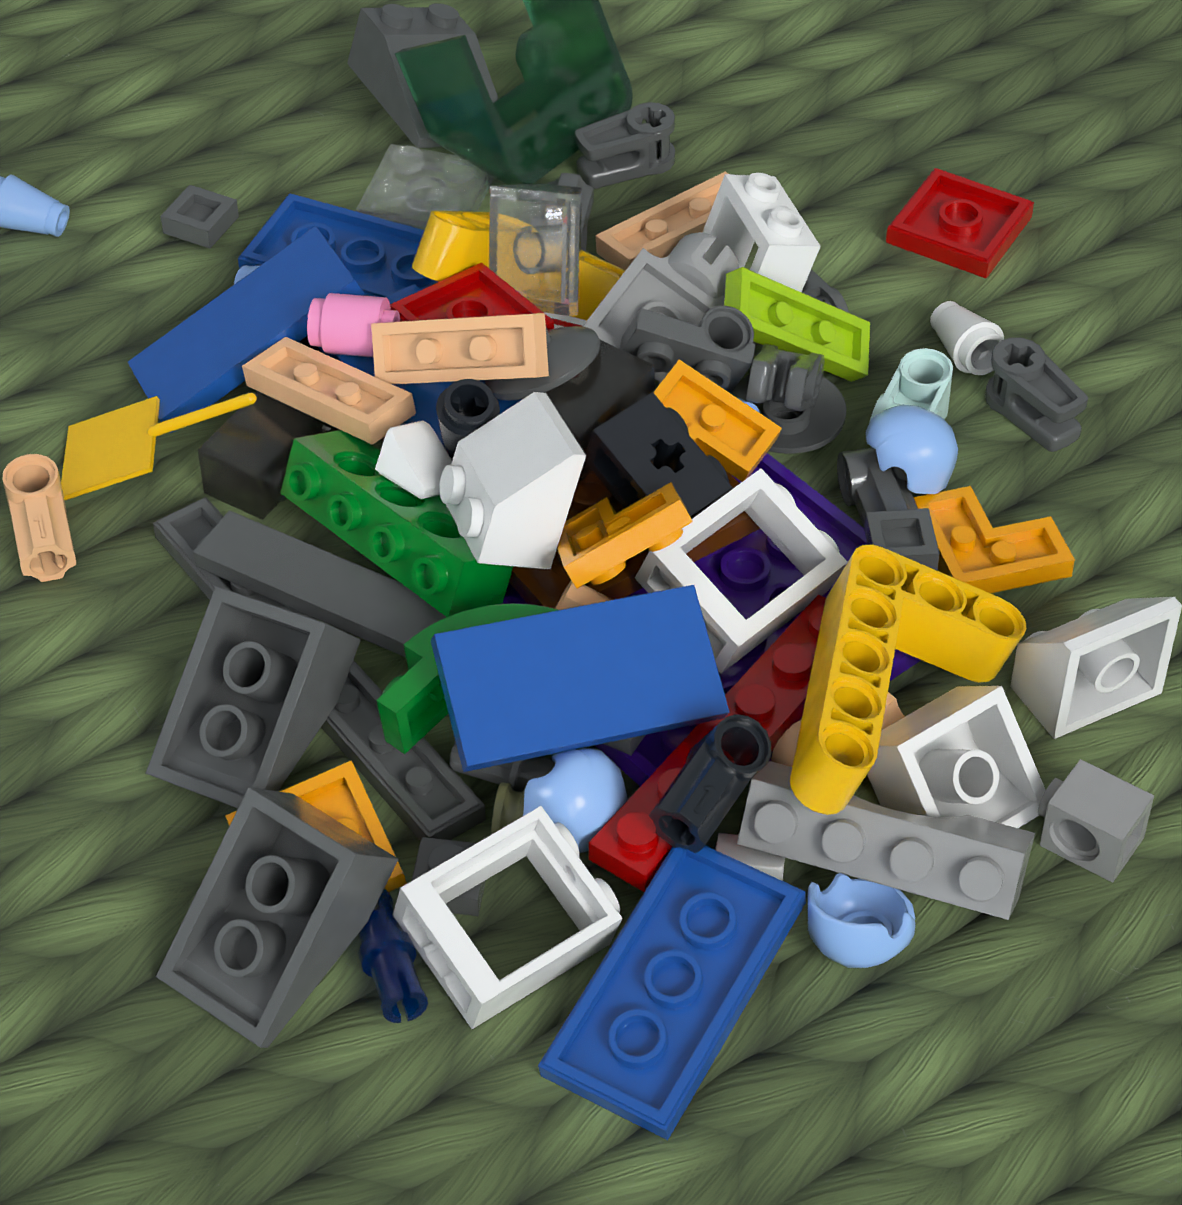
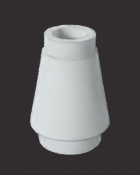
[930,301,1004,375]

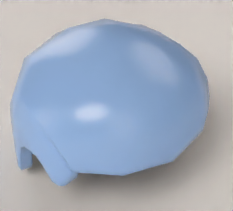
[866,404,958,494]
[523,748,628,852]
[808,873,915,968]

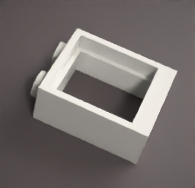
[702,173,821,357]
[635,469,847,673]
[393,806,622,1029]

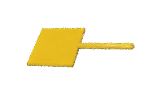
[61,393,257,500]

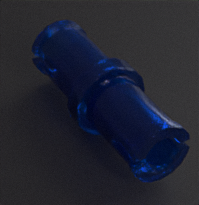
[358,889,428,1023]

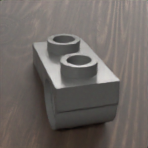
[618,305,755,393]

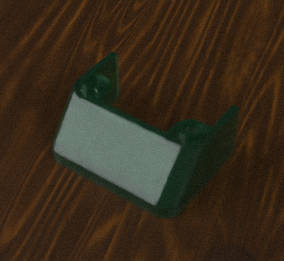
[395,0,633,187]

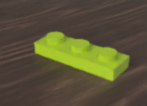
[724,267,870,382]

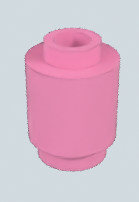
[307,293,400,357]

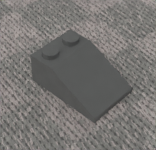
[347,3,511,148]
[145,586,361,808]
[156,787,399,1048]

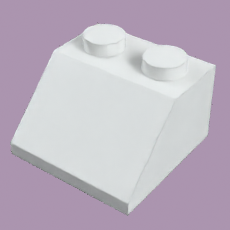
[440,392,586,569]
[1010,597,1182,739]
[867,686,1046,828]

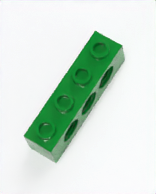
[281,430,513,617]

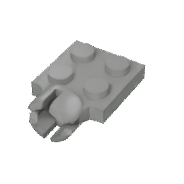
[582,232,739,393]

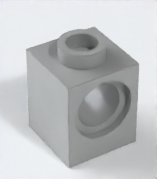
[1038,759,1154,883]

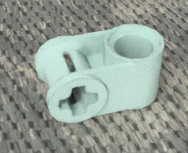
[870,348,953,420]

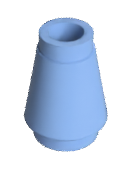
[0,174,70,237]

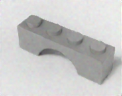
[737,761,1035,920]

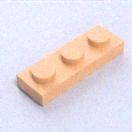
[595,171,729,270]
[371,313,549,384]
[242,337,416,445]

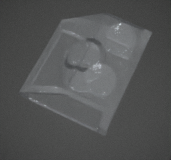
[489,183,582,316]

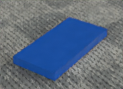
[238,193,438,297]
[128,226,365,433]
[431,585,730,772]
[538,846,806,1140]

